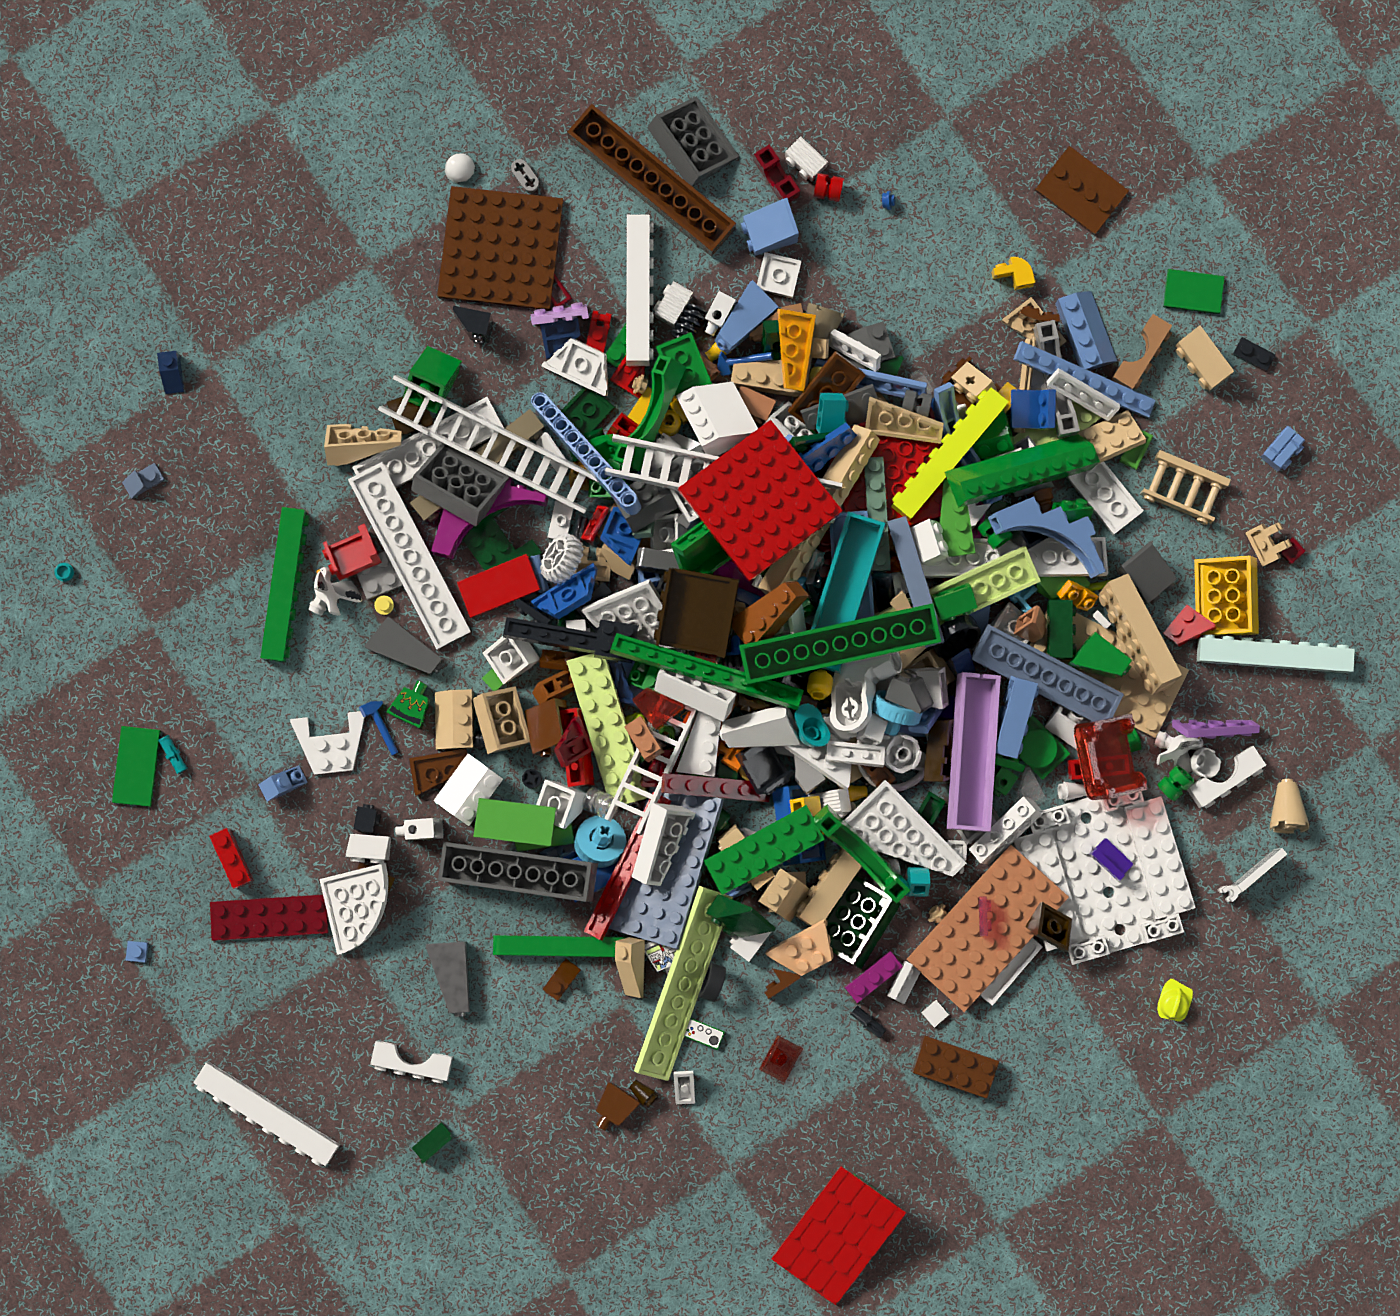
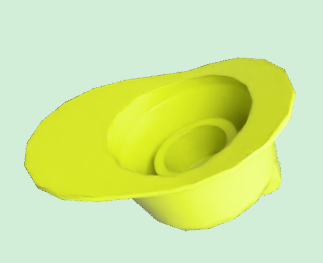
[1157,979,1193,1022]

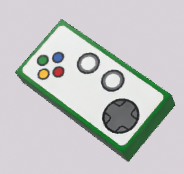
[684,1018,725,1050]

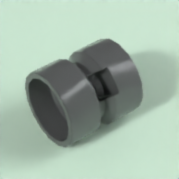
[902,390,933,417]

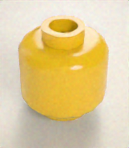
[659,410,681,437]
[807,669,833,700]

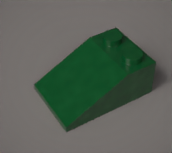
[706,894,776,938]

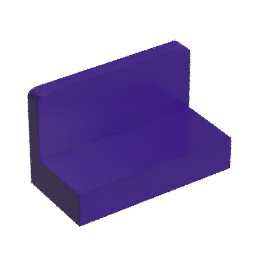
[1090,838,1133,881]

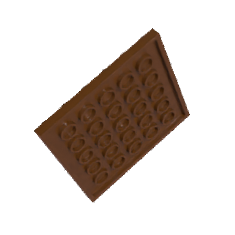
[437,186,564,310]

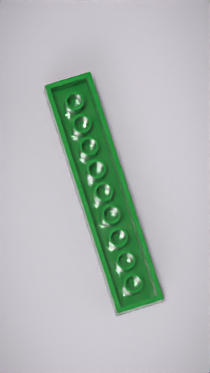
[739,603,941,684]

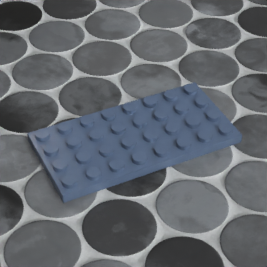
[608,787,724,949]

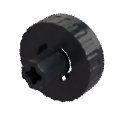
[932,615,981,658]

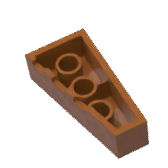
[732,581,809,644]

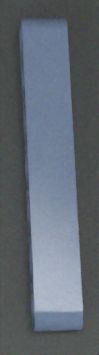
[887,516,944,647]

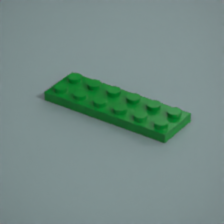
[704,805,825,895]

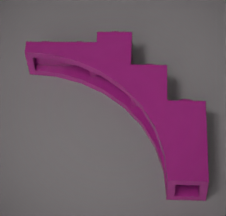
[431,475,549,560]

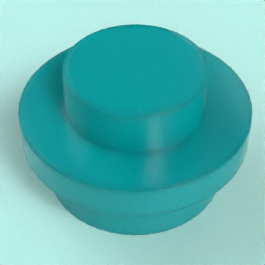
[54,563,74,582]

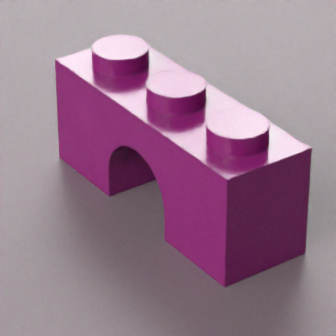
[844,951,903,1003]

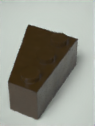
[923,718,954,782]

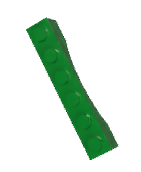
[613,355,686,472]
[813,804,911,903]

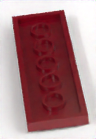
[210,894,329,941]

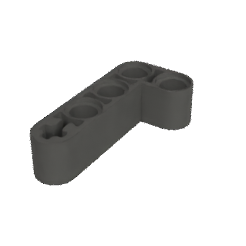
[635,548,679,575]

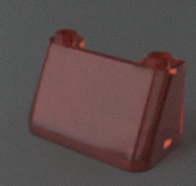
[1074,713,1148,800]

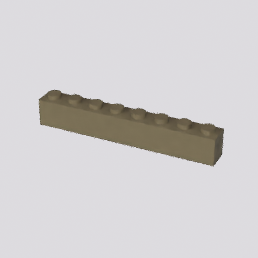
[410,409,545,523]

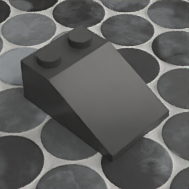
[829,321,895,370]

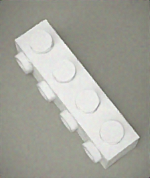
[654,669,736,722]

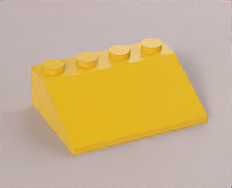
[1194,556,1259,636]

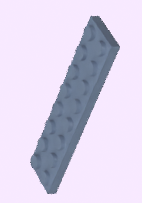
[972,625,1124,728]

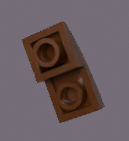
[1018,306,1060,326]

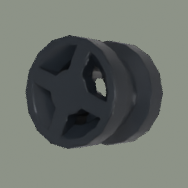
[522,769,542,789]

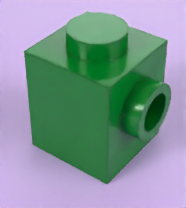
[993,766,1018,797]

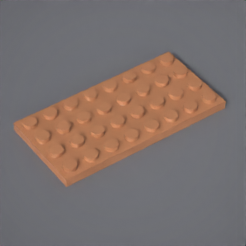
[906,844,1069,1012]

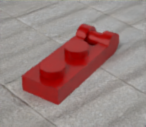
[586,310,612,353]

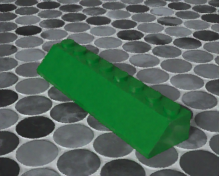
[945,434,1100,508]

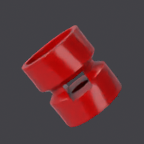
[813,173,844,202]

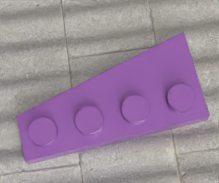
[1172,720,1260,739]

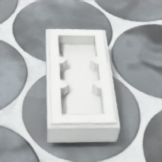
[548,500,574,539]

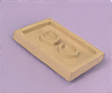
[1078,410,1146,464]

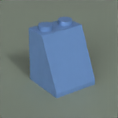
[741,198,799,256]

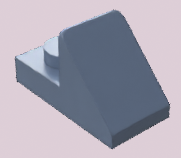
[122,463,165,499]

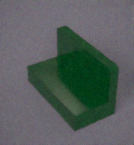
[412,1122,454,1164]

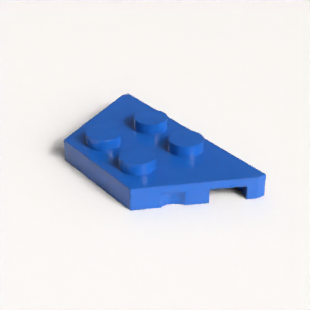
[600,507,642,566]
[531,563,598,619]

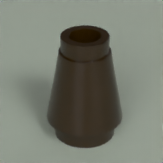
[629,1080,658,1108]

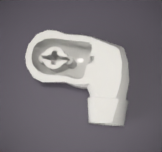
[830,652,902,733]

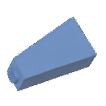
[715,280,778,354]

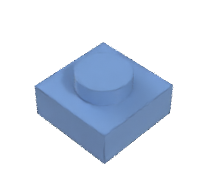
[126,941,148,962]

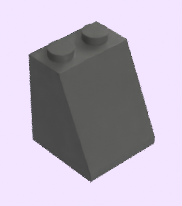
[1115,541,1177,605]

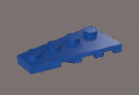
[799,423,857,473]

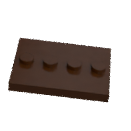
[1034,146,1129,236]

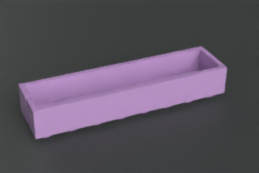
[947,672,1001,832]

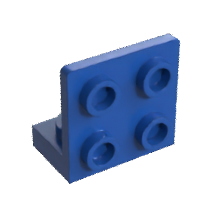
[1010,389,1056,429]

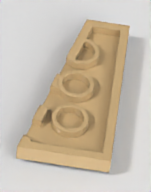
[865,397,944,444]

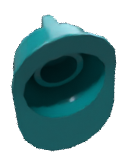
[795,704,830,748]

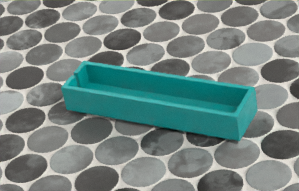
[811,512,886,674]

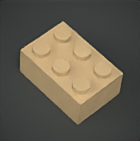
[472,686,530,754]

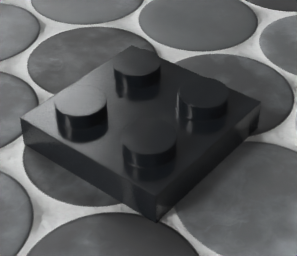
[594,619,638,663]

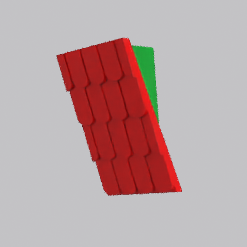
[771,1166,906,1305]

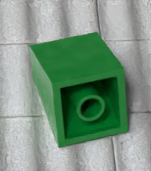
[403,346,462,414]
[1067,632,1132,679]

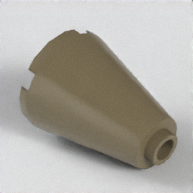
[807,303,844,342]

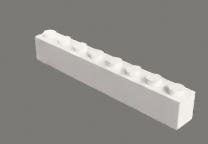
[626,215,653,366]
[193,1062,340,1167]

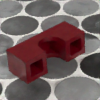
[753,144,800,203]

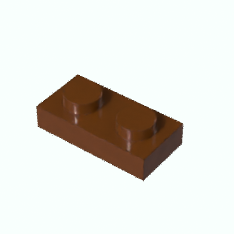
[540,649,581,671]

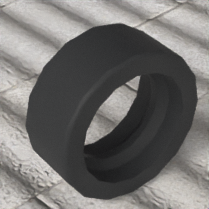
[699,963,726,1002]

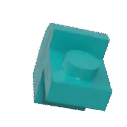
[906,867,930,897]

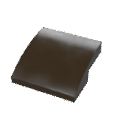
[387,396,434,436]

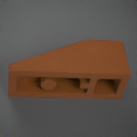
[532,670,575,704]

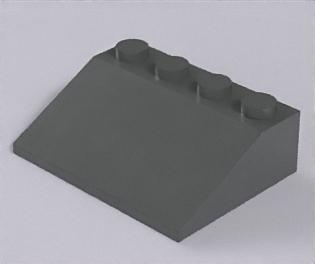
[647,96,739,187]
[411,443,509,526]

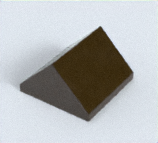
[1025,902,1072,952]

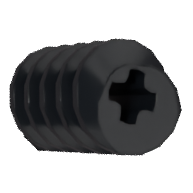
[671,304,708,339]

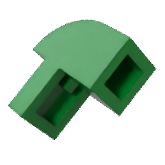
[586,434,620,461]

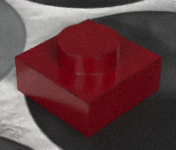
[1279,537,1305,564]

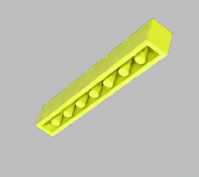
[891,387,1009,521]

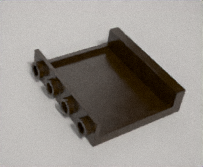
[653,567,740,658]

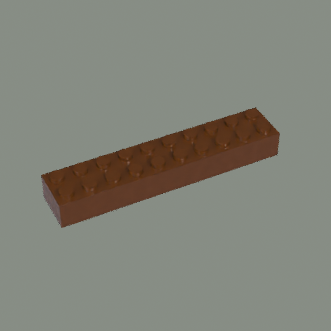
[567,104,736,257]

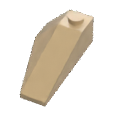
[324,424,402,466]

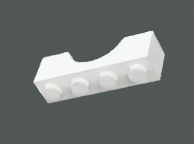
[1187,746,1266,809]
[370,1041,453,1083]

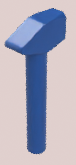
[718,352,774,376]
[359,701,398,755]

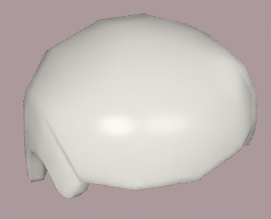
[445,153,475,183]
[1191,747,1221,778]

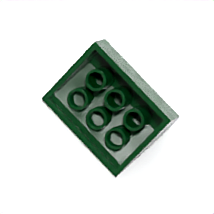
[826,875,901,970]

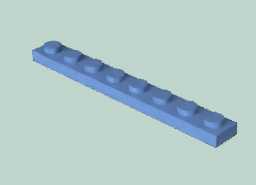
[1013,341,1155,418]

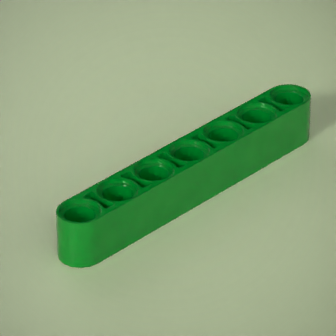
[493,935,627,957]

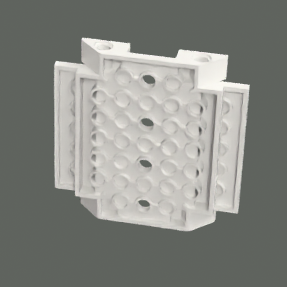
[1014,783,1195,965]

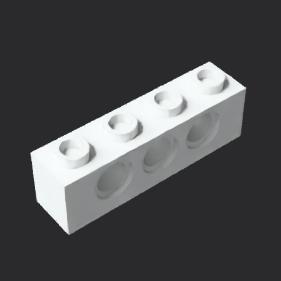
[969,796,1044,865]

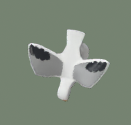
[309,567,362,616]
[1154,731,1203,782]

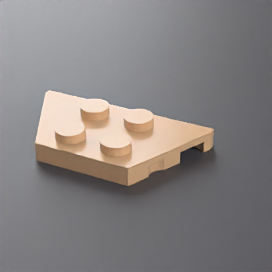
[765,919,834,976]

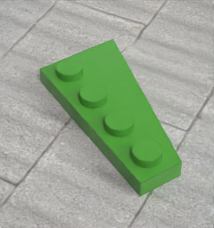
[940,479,975,558]

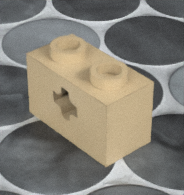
[951,362,997,404]

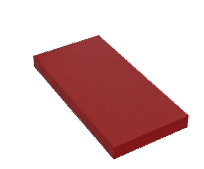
[457,554,541,618]

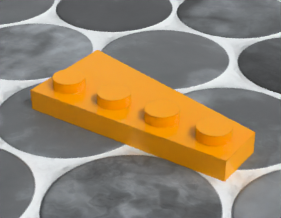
[777,309,816,391]

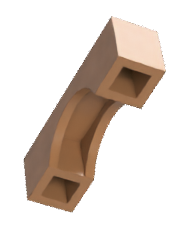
[1111,314,1172,390]

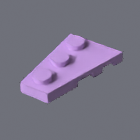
[531,302,589,325]

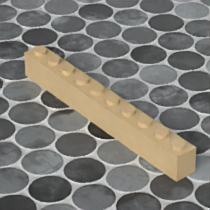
[758,424,880,595]

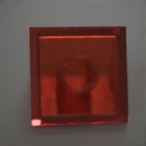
[758,1034,803,1083]

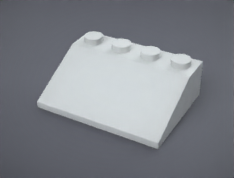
[676,382,758,456]

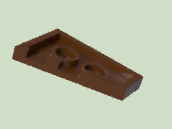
[409,749,467,796]

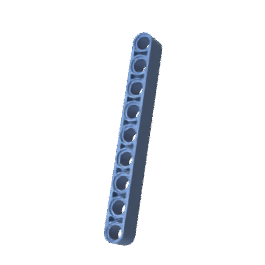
[531,392,641,515]

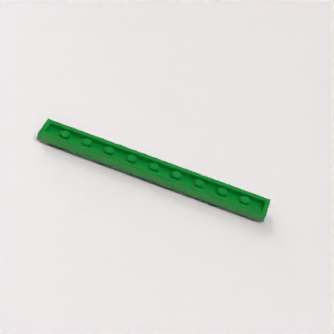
[610,633,804,710]

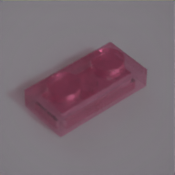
[978,896,992,936]

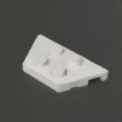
[542,338,608,396]
[784,733,851,790]

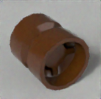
[1027,488,1054,514]

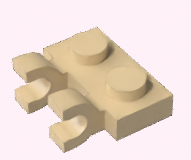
[1246,522,1292,567]
[571,546,611,582]

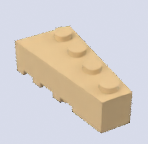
[731,357,812,397]

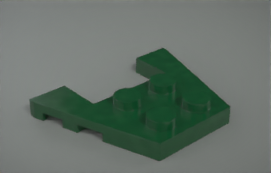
[463,507,542,571]

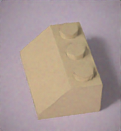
[1175,325,1234,391]
[435,689,474,750]

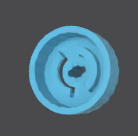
[872,690,923,736]
[574,815,626,868]

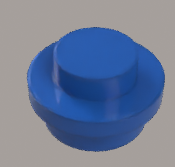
[882,191,895,210]

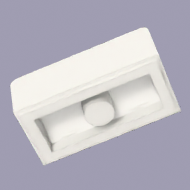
[536,432,566,473]

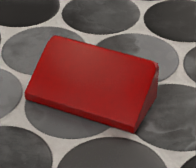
[581,505,610,545]

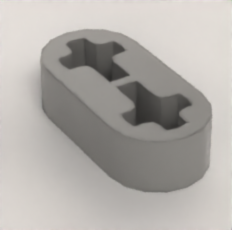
[511,159,539,193]

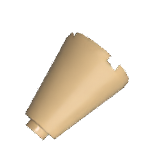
[1270,779,1309,834]

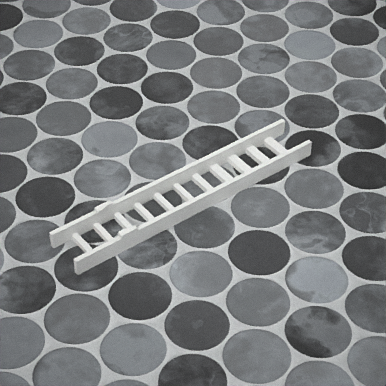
[378,375,598,513]
[605,434,843,524]
[604,628,735,836]

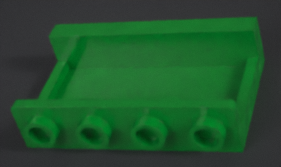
[671,521,731,574]

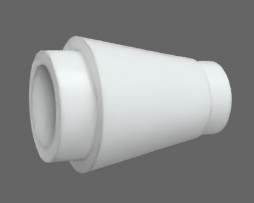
[1058,782,1088,801]

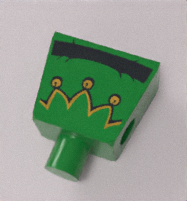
[387,680,430,729]

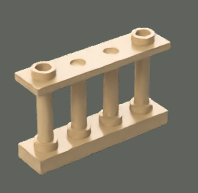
[1140,450,1231,525]

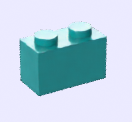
[816,393,849,433]

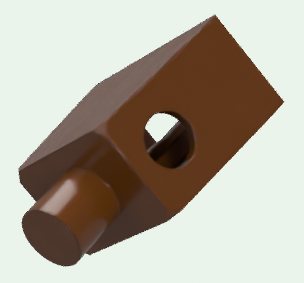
[596,1081,640,1131]

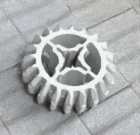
[540,533,584,584]

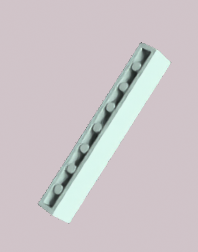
[1196,635,1355,673]

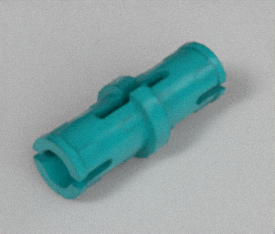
[158,735,188,774]

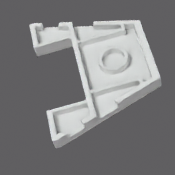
[290,711,365,775]

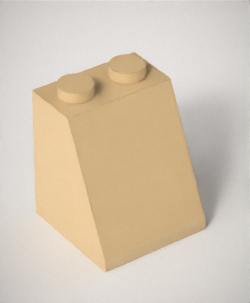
[758,868,809,922]

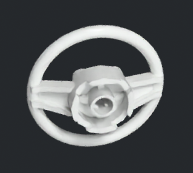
[857,718,928,792]

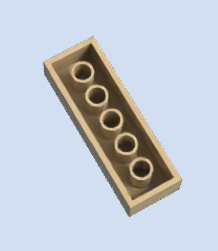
[1098,574,1182,695]

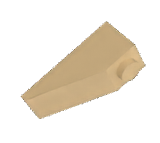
[615,937,645,998]

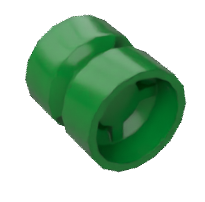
[977,519,1013,550]
[1157,765,1195,801]

